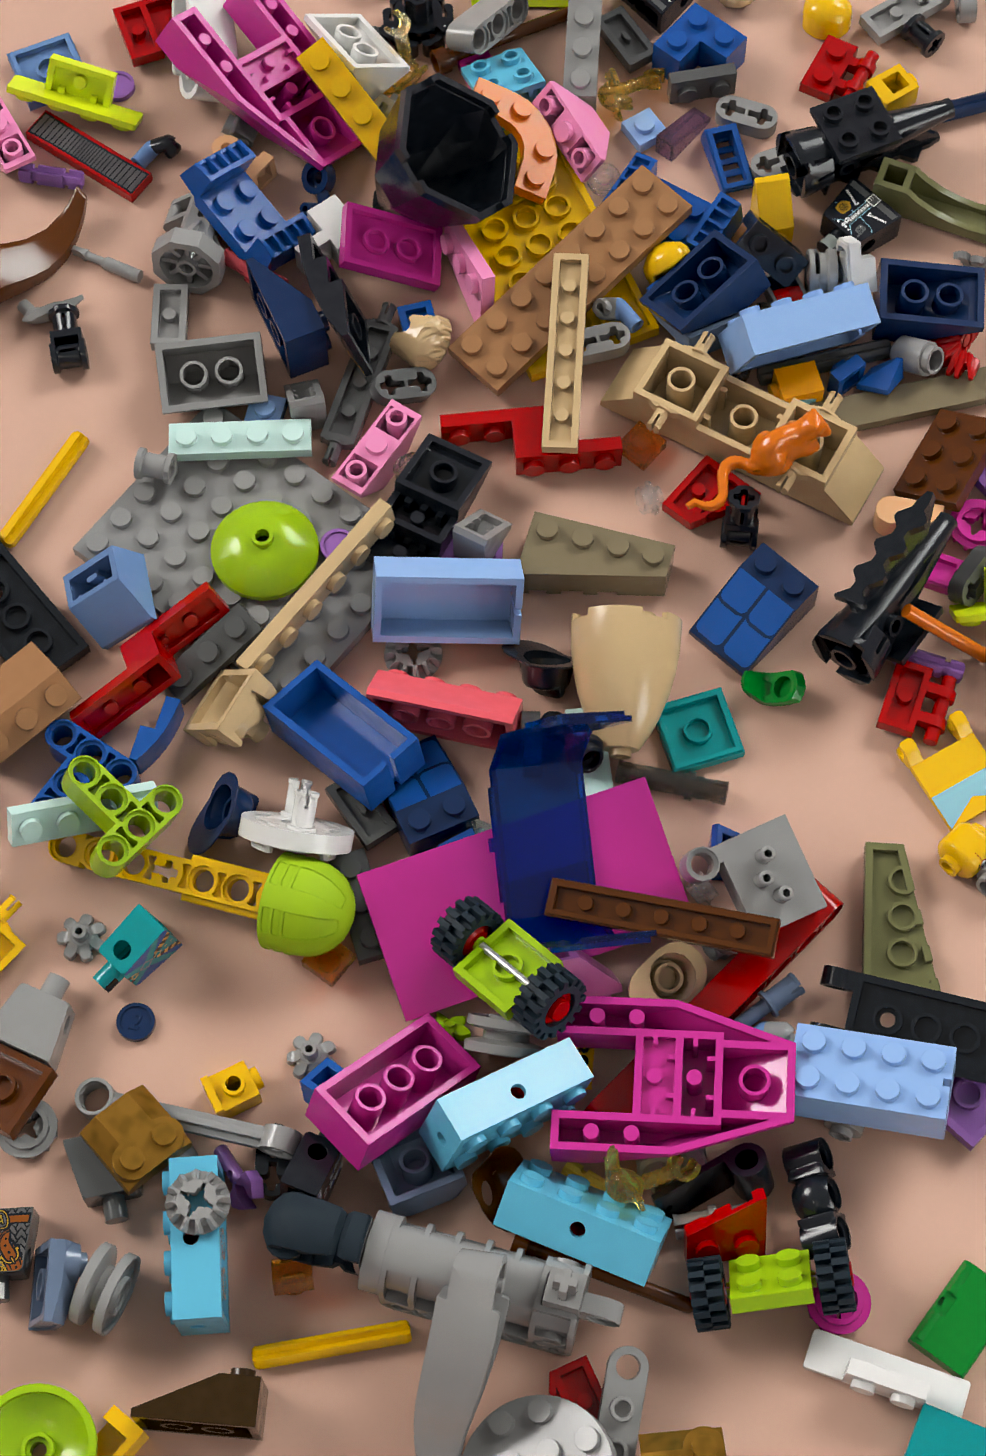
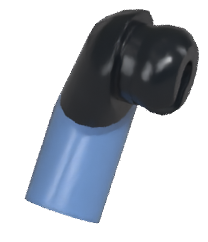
[131,134,181,169]

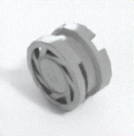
[804,249,838,294]

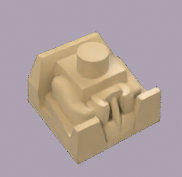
[183,668,278,747]

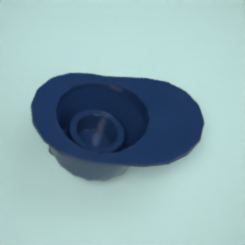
[188,772,259,855]

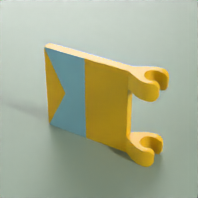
[896,710,986,831]

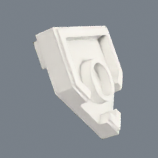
[836,235,878,292]

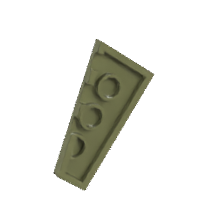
[862,842,941,992]

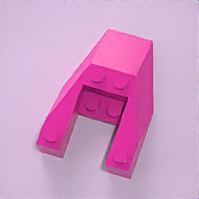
[155,0,362,171]
[550,996,796,1163]

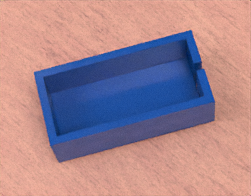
[263,660,425,811]

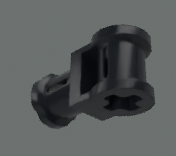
[48,303,90,374]
[720,485,760,551]

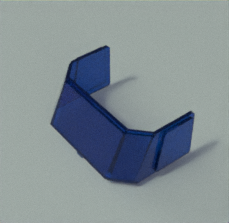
[487,711,657,953]

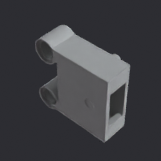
[679,814,827,955]

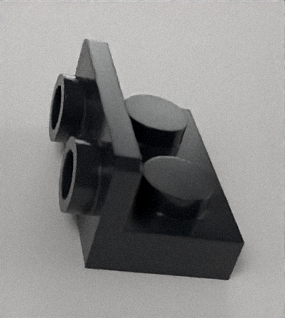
[736,210,809,287]

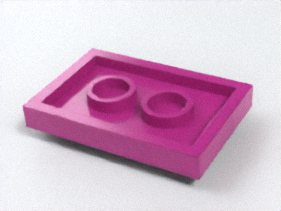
[339,201,443,292]

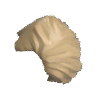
[389,314,452,370]

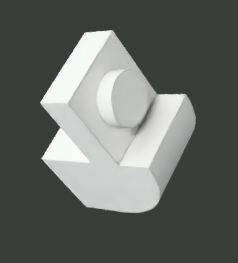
[294,194,344,276]

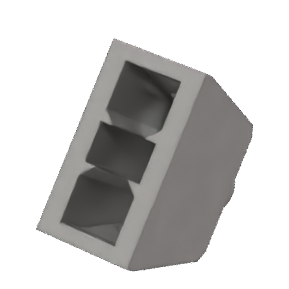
[0,972,75,1071]

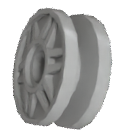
[464,1013,545,1058]
[68,1242,141,1336]

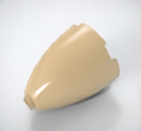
[571,605,682,759]

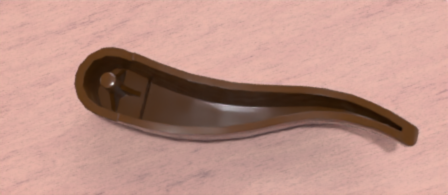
[0,186,87,303]

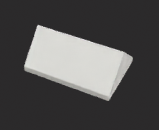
[304,14,410,101]

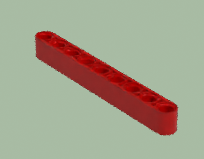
[584,878,844,1113]

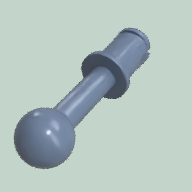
[734,972,805,1026]

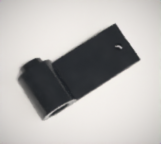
[651,1143,774,1221]

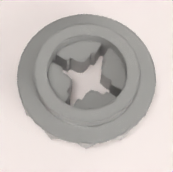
[384,643,442,679]
[0,1100,58,1159]
[164,1169,231,1235]

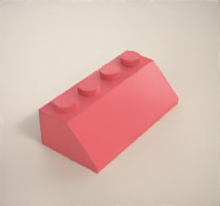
[366,669,523,753]

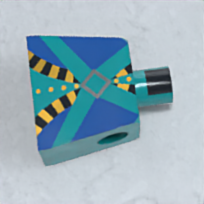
[93,904,183,993]

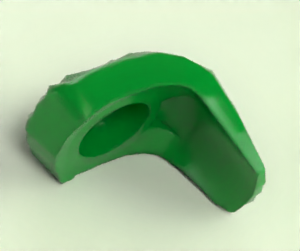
[741,670,806,707]

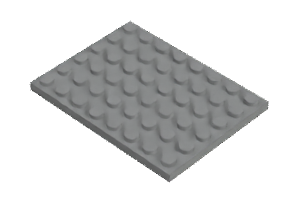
[73,408,373,692]

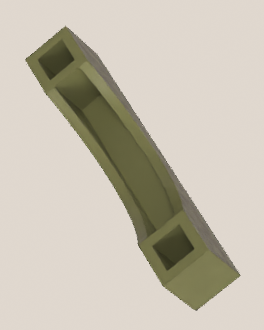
[872,157,986,244]

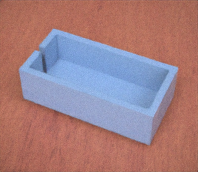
[717,281,881,375]
[371,556,525,645]
[794,1023,957,1140]

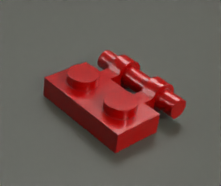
[799,35,879,102]
[876,661,957,746]

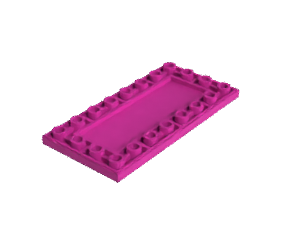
[356,777,688,1022]

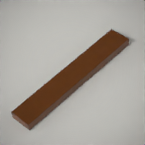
[544,877,781,959]

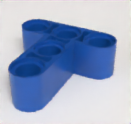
[31,719,142,803]

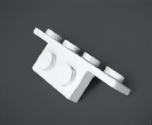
[803,1329,971,1418]

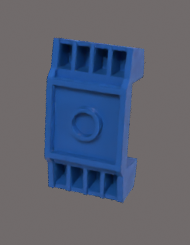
[180,140,316,271]
[602,152,743,251]

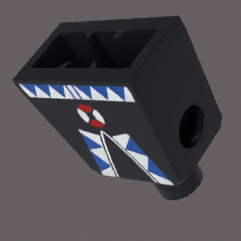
[280,1131,343,1201]

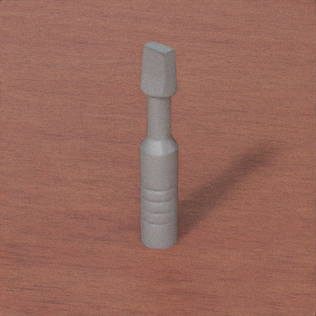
[71,245,144,283]

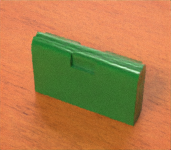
[908,1260,986,1379]

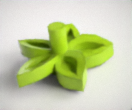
[436,1012,471,1041]

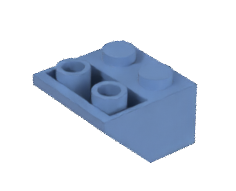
[63,545,157,650]

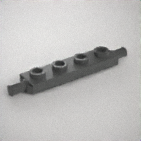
[320,302,399,467]

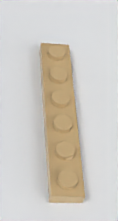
[541,253,589,454]
[236,498,395,675]

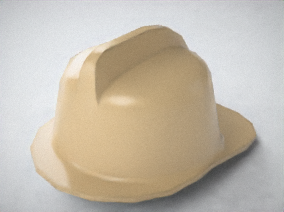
[628,942,708,1003]

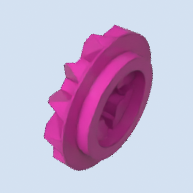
[950,499,986,551]
[807,1274,871,1336]

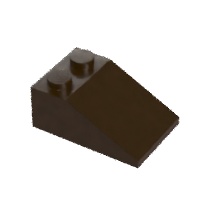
[130,1368,268,1441]

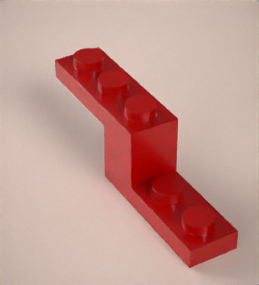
[440,406,623,477]
[69,581,230,739]

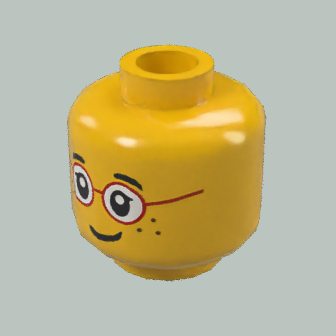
[938,823,986,879]

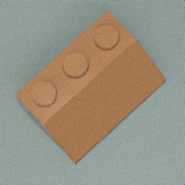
[0,641,82,763]

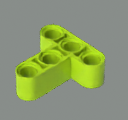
[61,755,183,878]

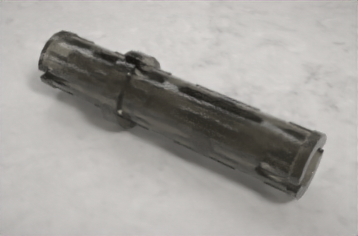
[615,759,729,805]

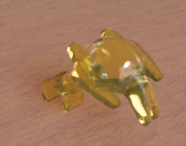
[383,10,428,96]
[598,67,665,122]
[603,1145,701,1212]

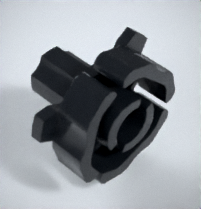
[379,0,454,59]

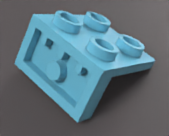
[461,47,546,130]

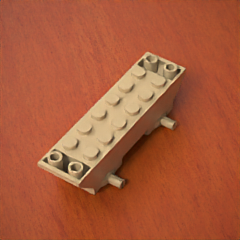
[600,331,884,526]

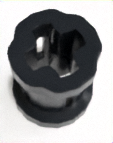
[900,13,945,58]

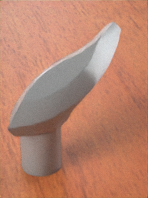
[17,294,84,324]

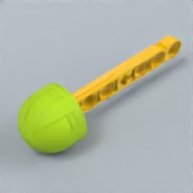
[48,834,356,957]

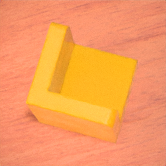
[97,1405,149,1456]

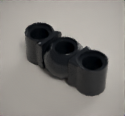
[782,1137,851,1260]

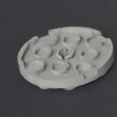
[462,1395,617,1456]

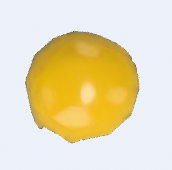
[802,0,852,40]
[643,241,691,285]

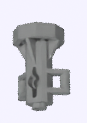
[151,192,226,295]

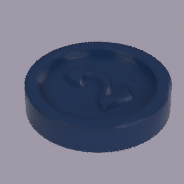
[116,1003,156,1042]

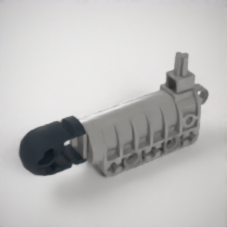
[263,1191,625,1356]

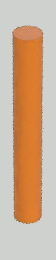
[901,604,986,663]

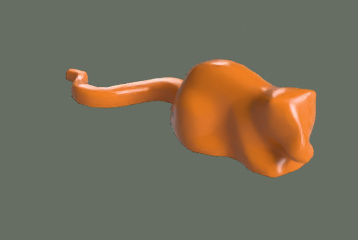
[685,408,831,511]

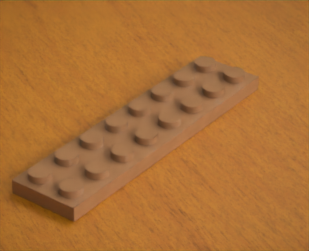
[448,165,692,397]

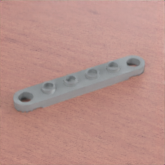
[597,1346,649,1456]

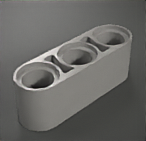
[446,0,529,55]

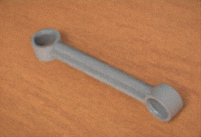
[75,1077,303,1160]

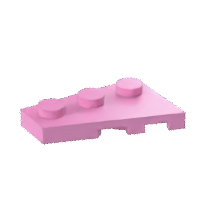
[440,225,495,322]

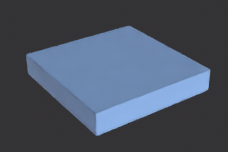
[7,32,82,111]

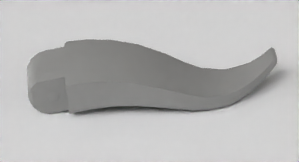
[414,1248,510,1456]

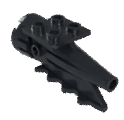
[776,86,955,198]
[812,491,958,685]

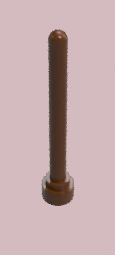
[429,6,568,75]
[510,1234,693,1313]

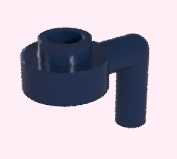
[300,163,336,216]

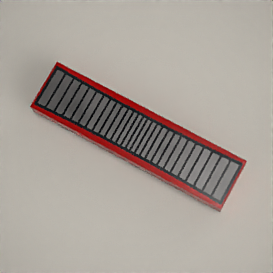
[25,110,153,203]

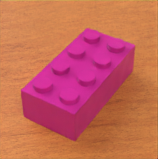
[305,1013,481,1171]

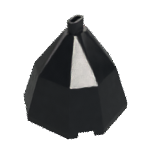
[372,73,518,228]

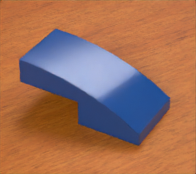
[129,696,185,774]

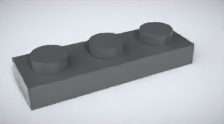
[168,603,264,705]
[328,848,384,966]

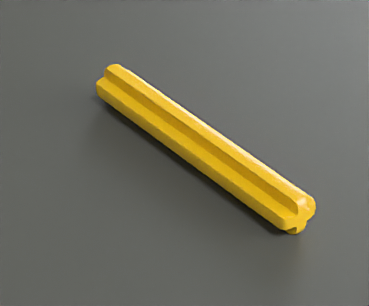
[0,431,90,548]
[251,1320,412,1370]

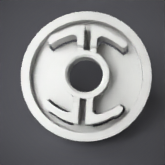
[238,778,355,861]

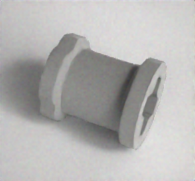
[133,447,177,485]

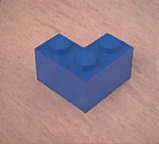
[652,3,747,80]

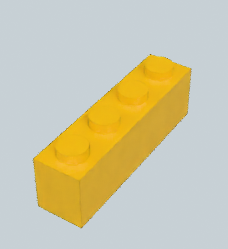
[296,37,387,161]

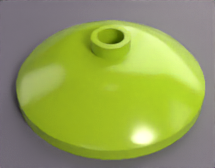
[211,501,319,601]
[0,1383,98,1456]

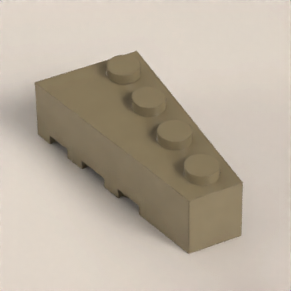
[520,511,675,596]

